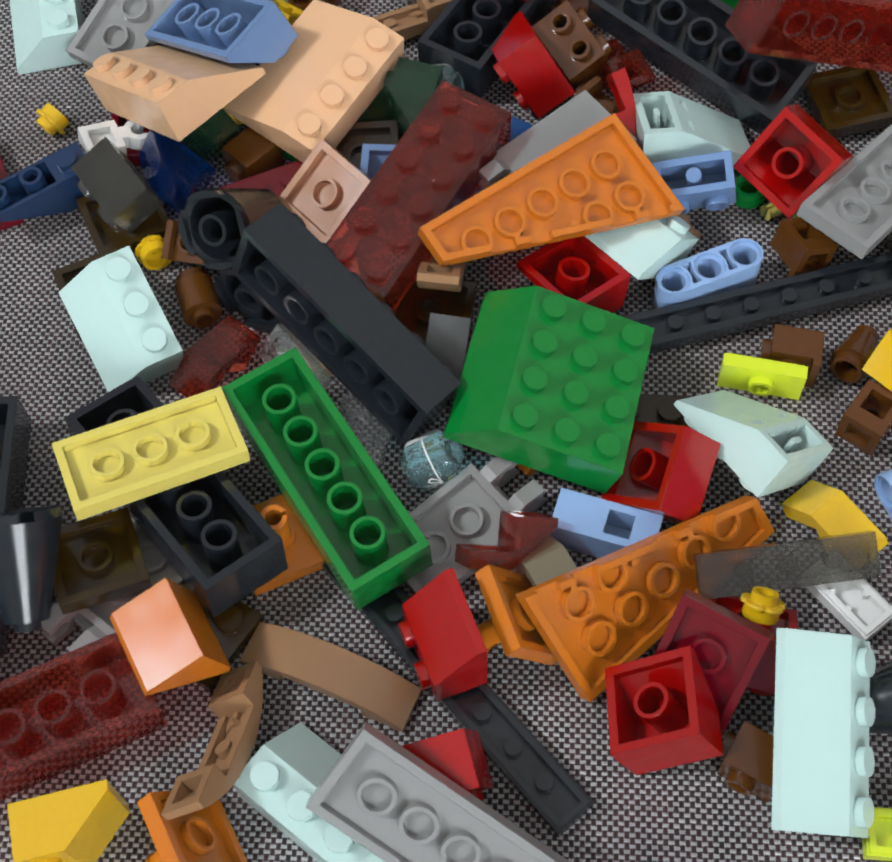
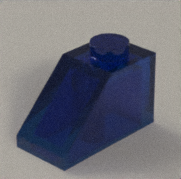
[139,130,216,214]

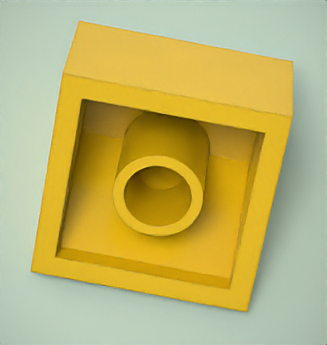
[7,779,130,862]

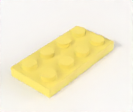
[51,386,250,521]

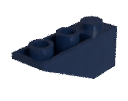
[0,142,103,222]

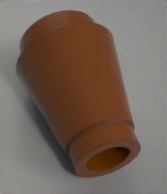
[830,325,879,383]

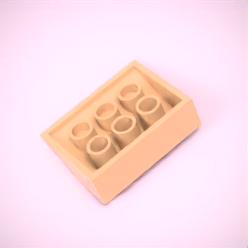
[225,0,404,163]
[84,44,266,142]

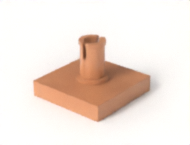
[278,139,380,250]

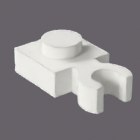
[77,120,150,164]

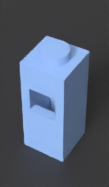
[549,488,663,558]

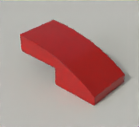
[606,68,636,137]

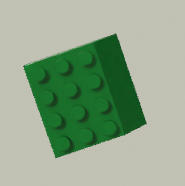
[443,286,655,494]

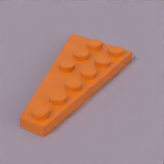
[417,113,685,267]
[515,495,775,703]

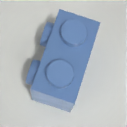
[652,150,736,214]

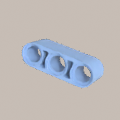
[652,238,764,309]

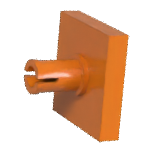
[253,494,325,596]
[474,564,557,666]
[137,790,248,862]

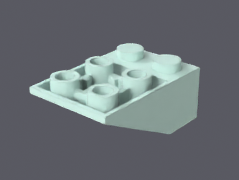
[633,91,750,169]
[673,390,834,498]

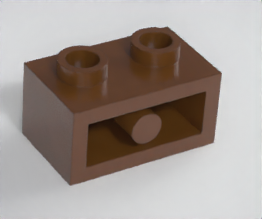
[532,0,614,89]

